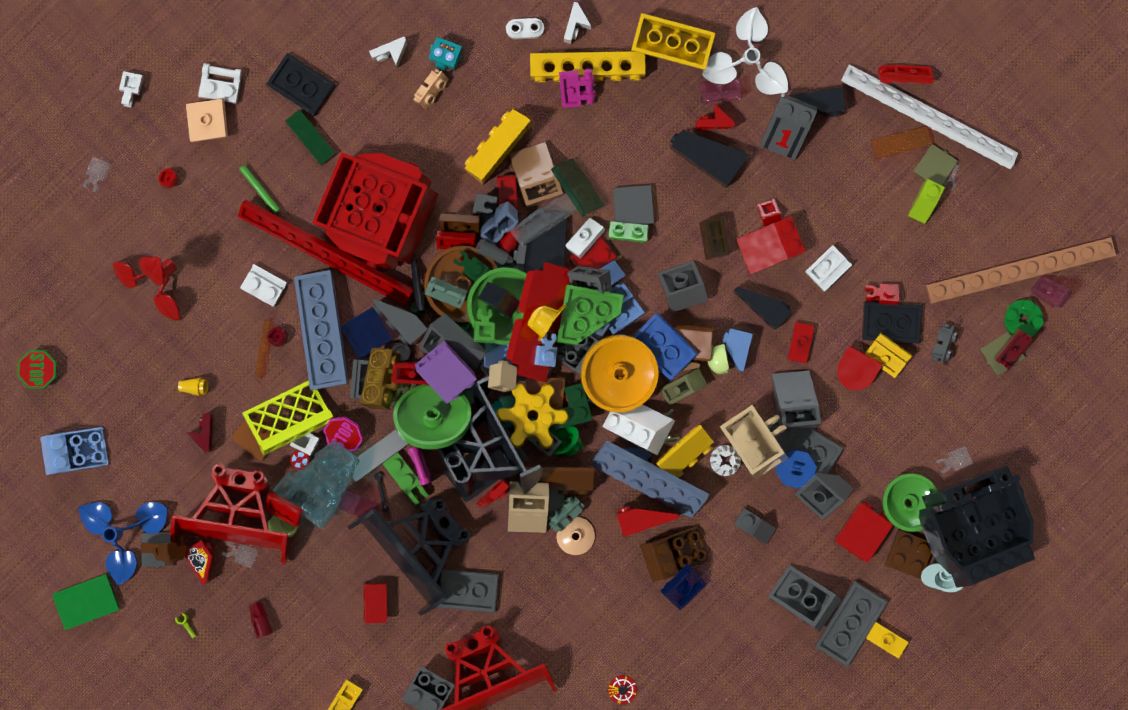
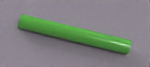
[239,165,281,214]

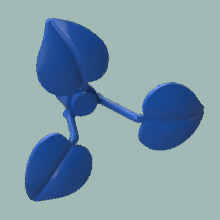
[79,502,168,585]

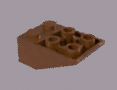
[640,525,710,582]

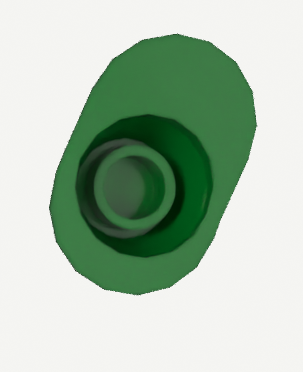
[549,426,584,457]

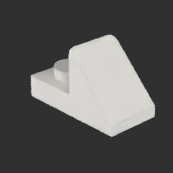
[564,2,591,44]
[369,37,407,68]

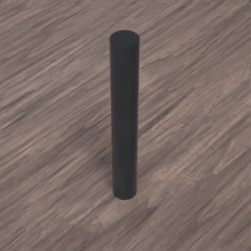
[410,259,425,314]

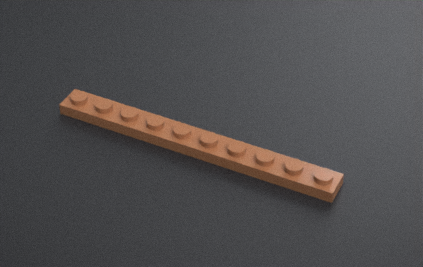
[926,237,1116,304]

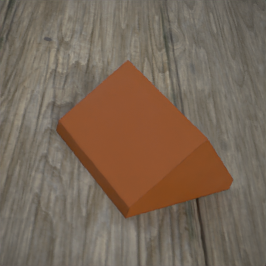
[674,324,717,361]

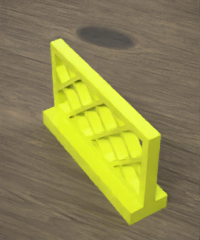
[242,381,333,455]

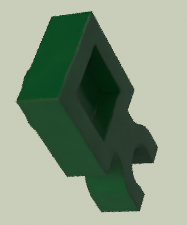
[453,250,489,282]

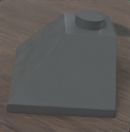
[795,473,853,520]

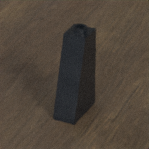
[670,130,749,188]

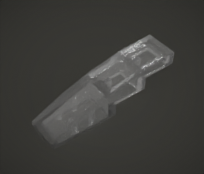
[510,188,585,246]

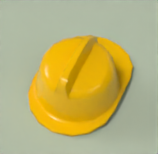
[528,303,566,341]

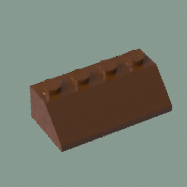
[516,467,594,494]

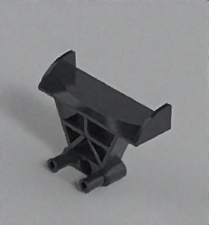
[438,376,543,497]
[347,499,470,616]

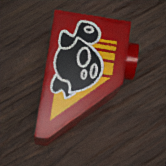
[184,539,215,585]

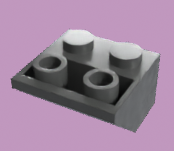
[402,666,455,710]

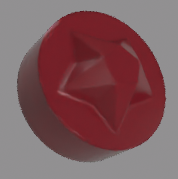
[267,327,288,347]

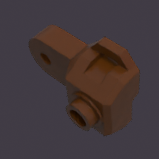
[141,536,187,566]

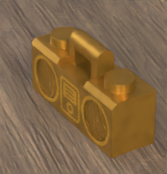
[360,348,401,410]

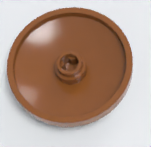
[424,246,498,323]

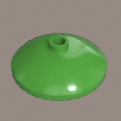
[882,474,937,532]

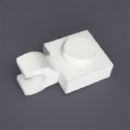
[119,71,143,108]

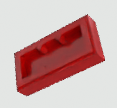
[497,174,519,213]
[437,231,475,249]
[787,322,815,364]
[264,492,304,527]

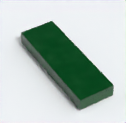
[285,109,336,166]

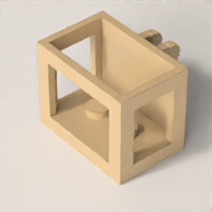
[720,405,789,480]

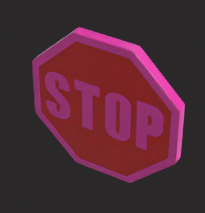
[323,417,363,452]

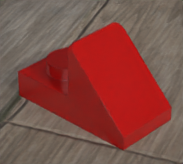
[695,104,735,130]

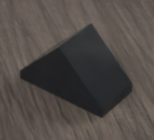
[477,282,520,319]

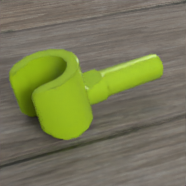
[175,613,196,638]

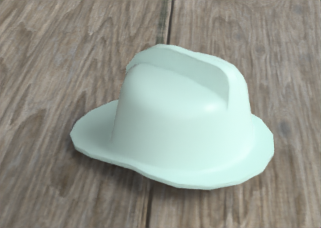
[921,563,963,592]

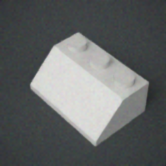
[602,404,675,455]

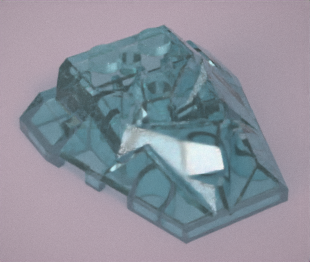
[272,441,360,529]

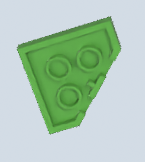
[557,285,624,346]

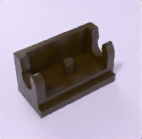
[699,217,730,260]

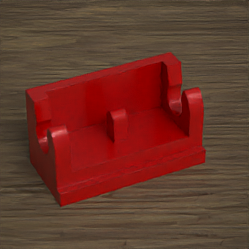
[363,583,387,623]

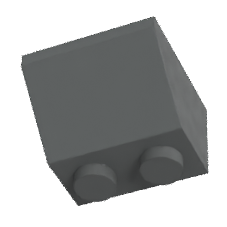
[657,261,708,313]

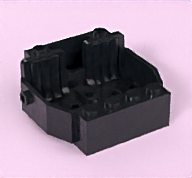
[919,466,1035,588]

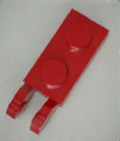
[878,64,934,84]

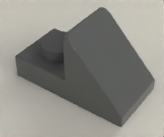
[734,508,776,544]

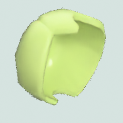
[707,344,729,374]
[267,515,298,538]

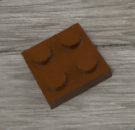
[440,212,480,236]
[884,530,932,579]

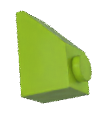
[907,179,945,224]

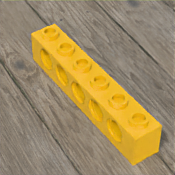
[530,51,645,83]

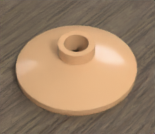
[556,517,595,555]

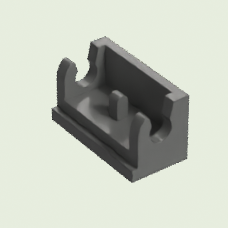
[473,193,498,219]
[567,266,612,294]
[350,359,369,399]

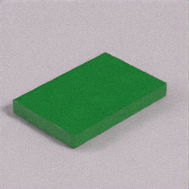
[52,574,121,630]

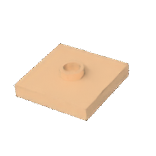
[186,99,228,143]

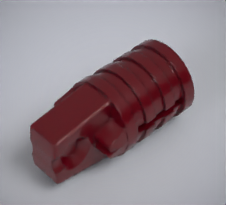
[249,602,273,639]

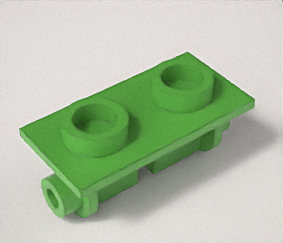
[608,221,648,244]

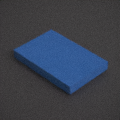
[633,312,698,381]

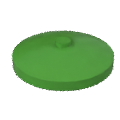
[467,268,526,345]
[393,385,471,449]

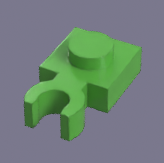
[474,308,495,343]

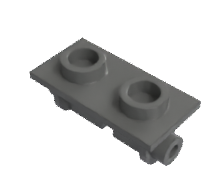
[931,324,959,365]

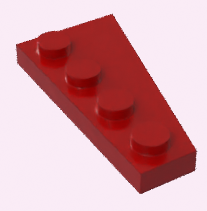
[476,479,509,509]

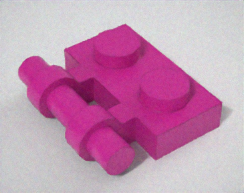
[559,69,596,108]

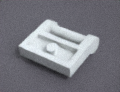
[198,63,242,104]

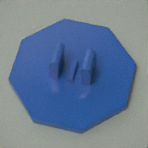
[776,448,817,489]

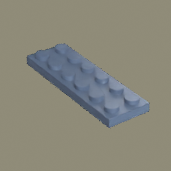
[294,270,349,390]
[590,440,709,518]

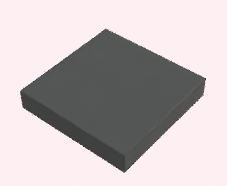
[613,185,654,225]

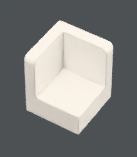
[290,433,321,456]

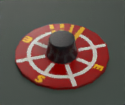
[608,676,637,704]

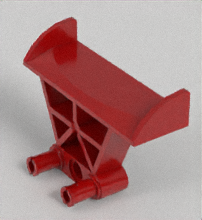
[170,464,290,565]
[441,626,558,710]

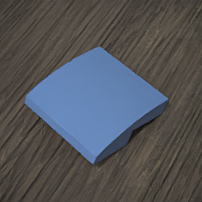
[608,281,645,335]

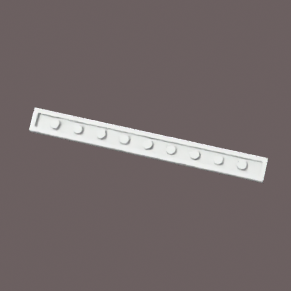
[841,64,1018,169]

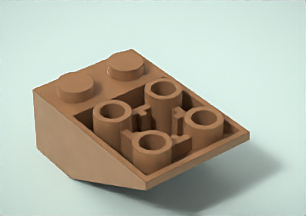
[509,142,563,208]

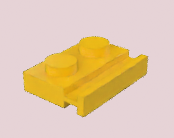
[865,333,912,378]

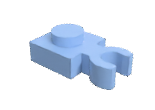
[535,333,557,367]

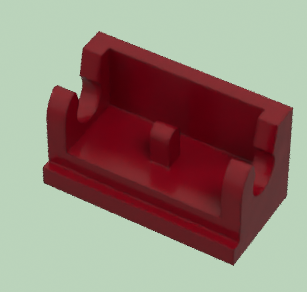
[994,327,1034,370]

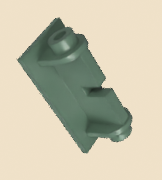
[425,277,468,309]
[547,494,585,533]

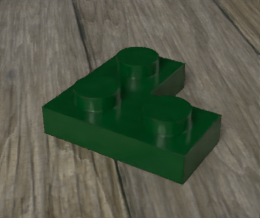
[554,383,593,430]

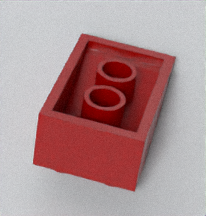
[736,216,806,275]
[615,505,679,537]

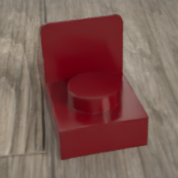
[187,413,214,452]

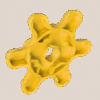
[496,383,569,449]

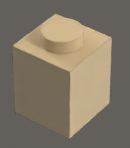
[488,361,517,392]

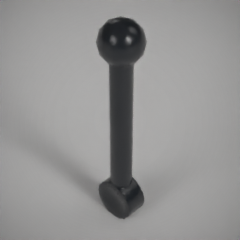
[374,473,389,512]

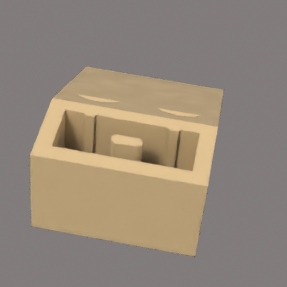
[508,482,549,533]

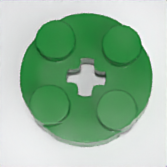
[1003,300,1043,336]

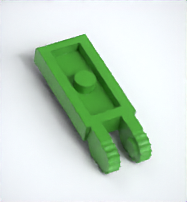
[383,452,429,505]

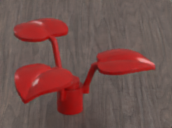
[112,256,182,321]

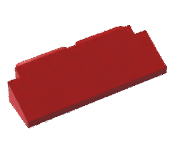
[506,262,571,383]

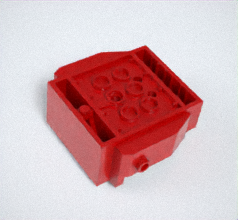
[312,152,439,269]

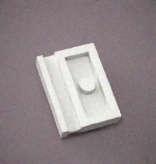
[805,245,852,292]
[240,264,288,307]

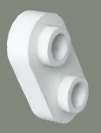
[506,18,544,40]

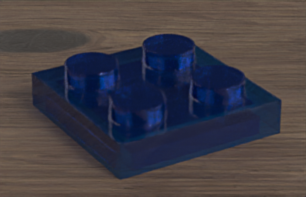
[341,307,393,359]
[660,564,707,611]

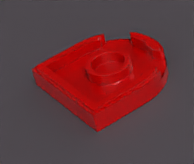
[837,345,883,390]

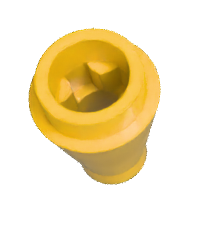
[178,377,208,396]

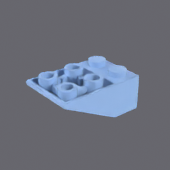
[40,427,109,475]

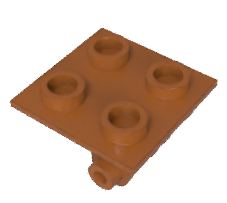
[231,412,283,462]

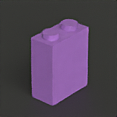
[415,340,477,403]

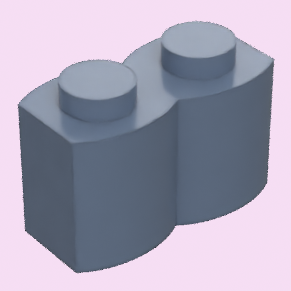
[481,202,518,244]

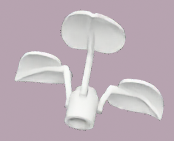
[702,7,788,95]

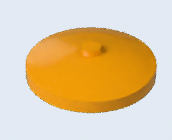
[581,335,659,412]

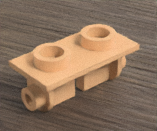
[413,69,449,110]

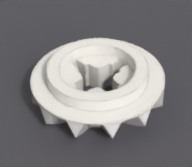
[710,445,741,476]

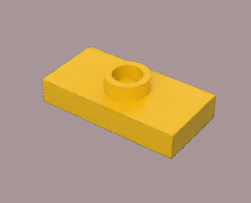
[866,622,909,659]

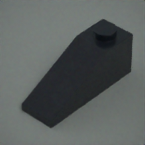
[788,87,846,118]
[733,287,791,330]

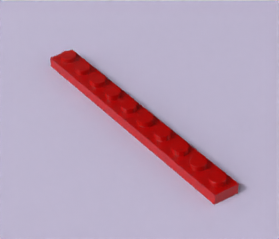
[237,199,414,306]

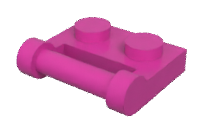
[407,447,433,486]

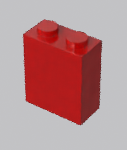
[833,502,893,563]

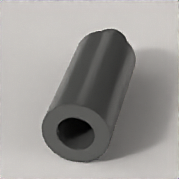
[476,239,513,265]

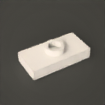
[565,218,605,259]

